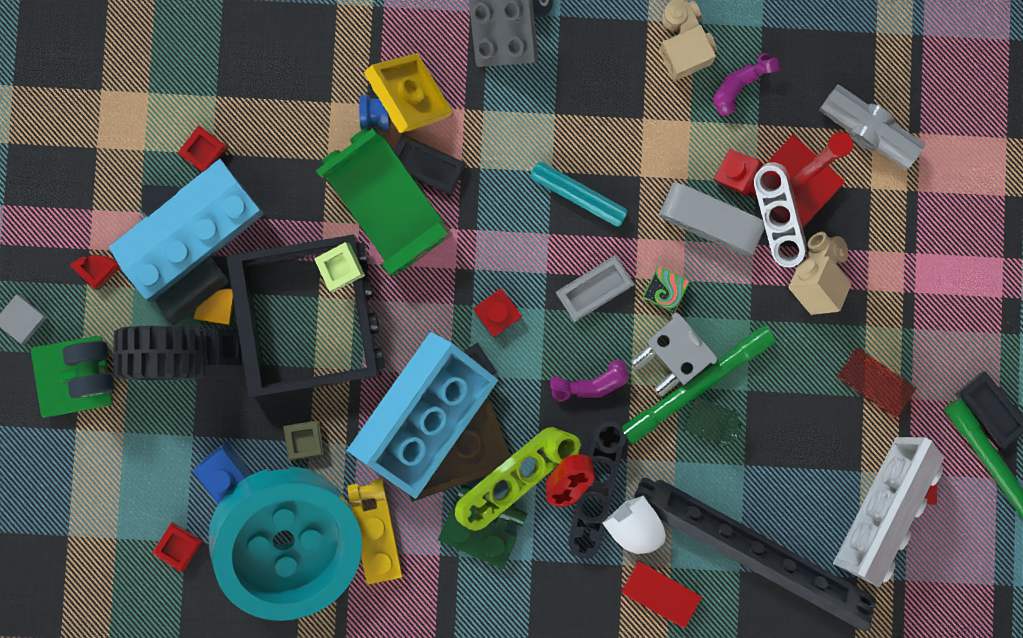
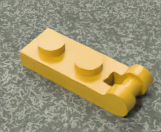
[347,478,403,585]

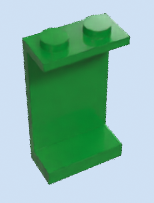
[316,128,453,276]

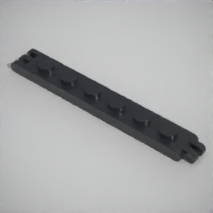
[634,478,876,631]

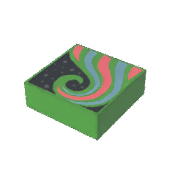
[642,266,690,314]

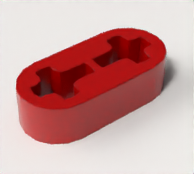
[545,454,595,507]

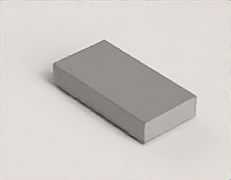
[556,255,635,323]

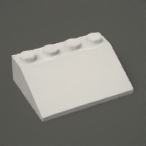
[833,437,944,587]

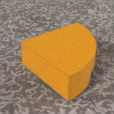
[194,288,234,325]

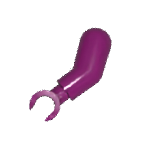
[713,53,782,115]
[550,360,629,402]

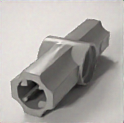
[819,84,926,170]

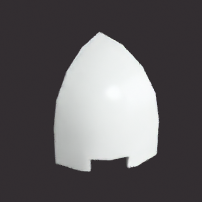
[603,496,666,554]

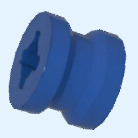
[359,95,391,130]

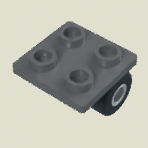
[469,0,553,67]

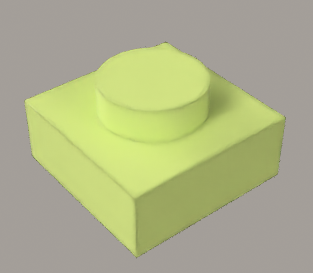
[315,242,365,292]

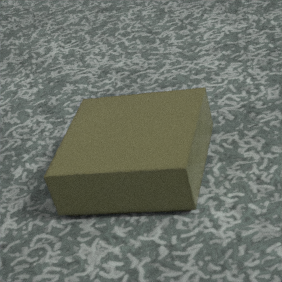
[283,421,325,462]

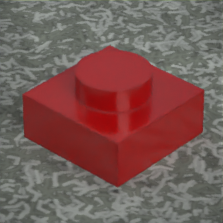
[713,149,763,196]
[473,288,522,338]

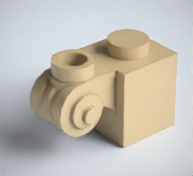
[659,0,717,82]
[788,232,851,315]

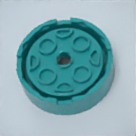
[208,467,362,621]

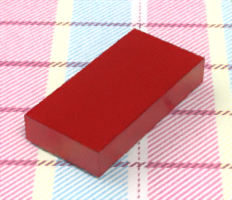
[621,560,702,629]

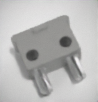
[631,313,717,397]

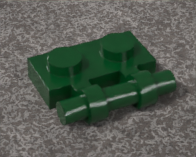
[438,484,528,570]

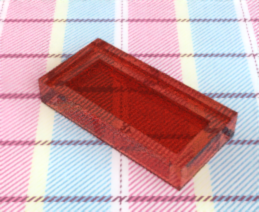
[836,347,917,418]

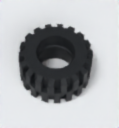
[113,326,207,380]

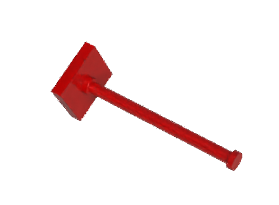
[749,132,853,228]

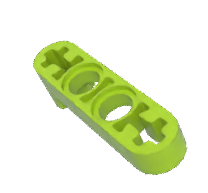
[455,427,581,531]

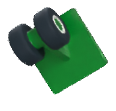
[31,336,114,417]

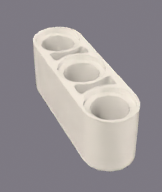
[754,162,807,267]

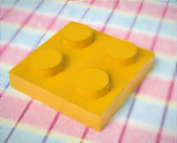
[364,53,453,133]

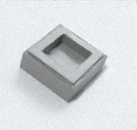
[0,294,47,345]

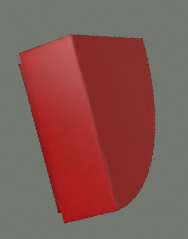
[70,255,121,290]

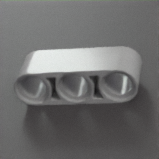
[658,182,765,257]

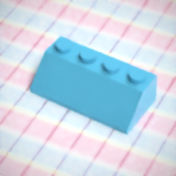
[109,159,265,302]
[346,332,498,499]

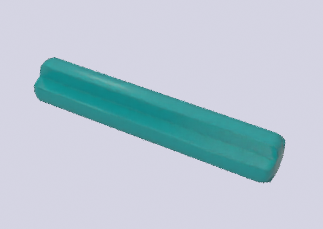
[530,162,628,226]

